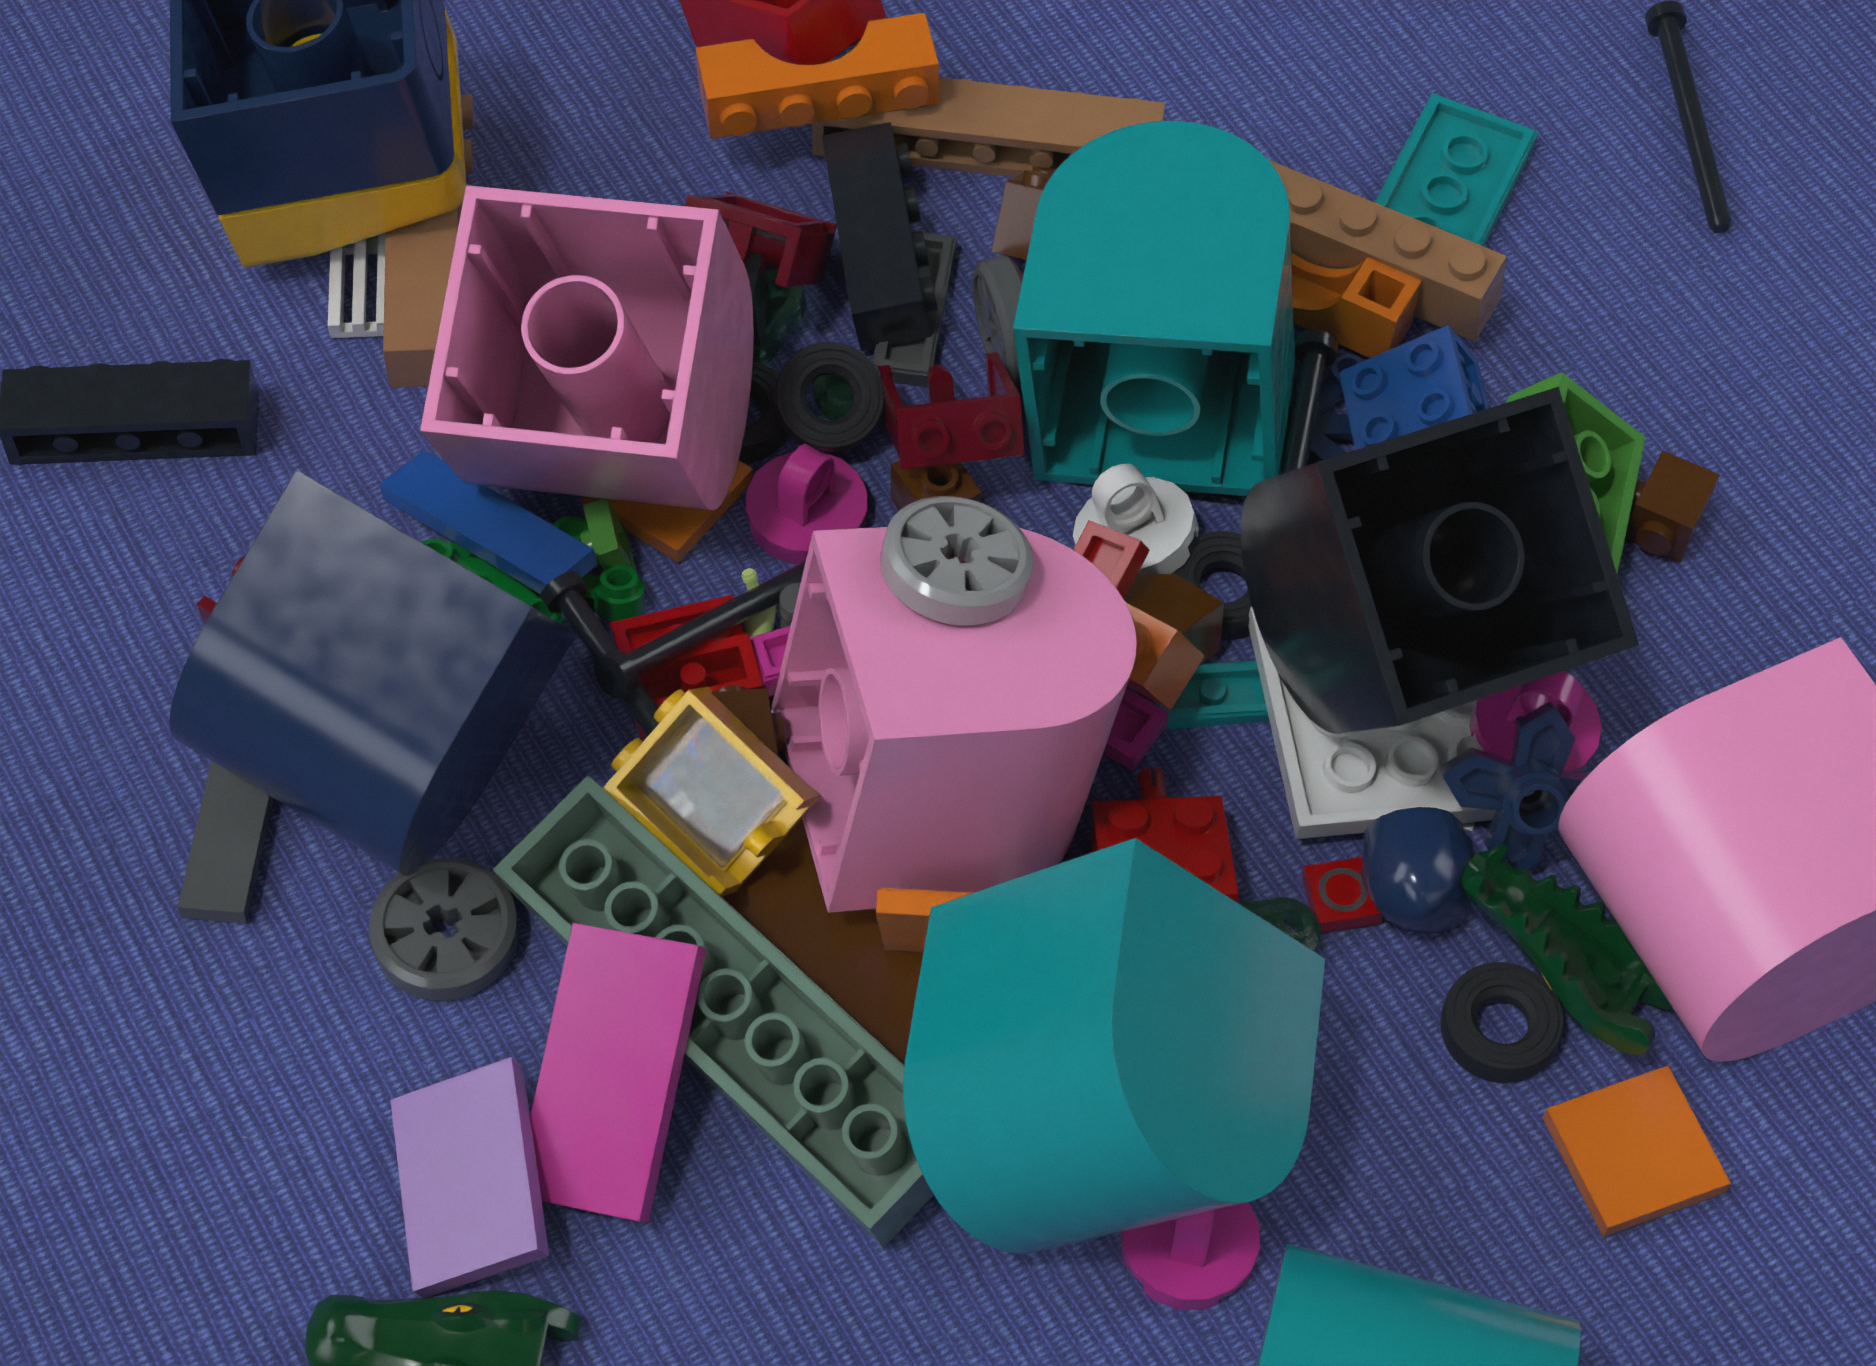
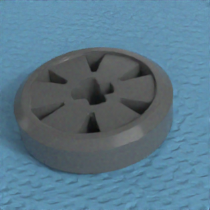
[972,255,1023,389]
[369,858,519,1001]

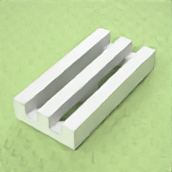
[328,233,386,338]

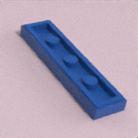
[379,450,598,594]

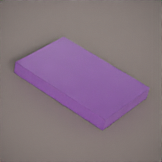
[390,1057,549,1298]

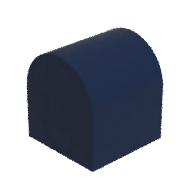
[169,470,577,876]

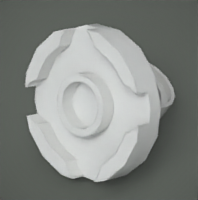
[1073,464,1199,574]

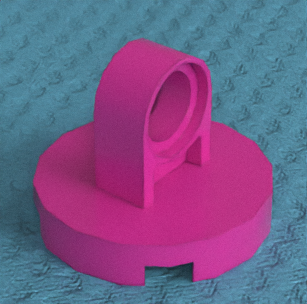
[746,444,867,564]
[1469,671,1602,773]
[1120,1202,1260,1310]

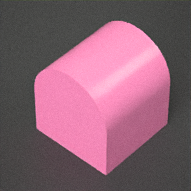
[420,185,754,510]
[772,527,1137,913]
[1558,637,1876,1062]

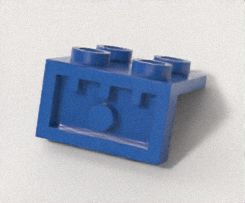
[1340,324,1489,450]

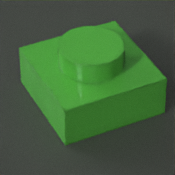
[580,498,637,573]

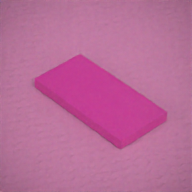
[530,923,707,1223]

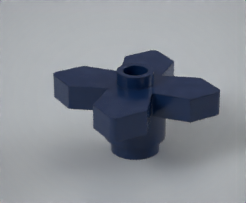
[1440,702,1589,870]

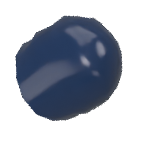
[1360,807,1474,934]

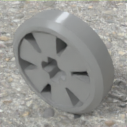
[880,496,1033,626]

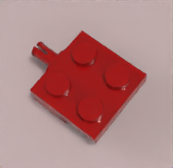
[610,594,764,762]
[1090,767,1238,903]

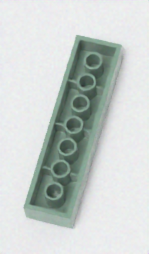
[492,775,934,1248]

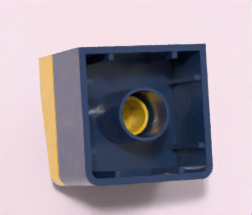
[170,0,466,268]

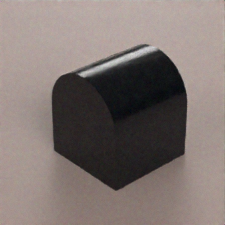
[1241,387,1639,734]

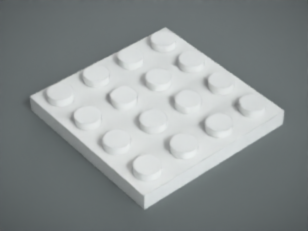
[1248,607,1536,839]

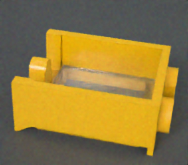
[603,687,822,897]

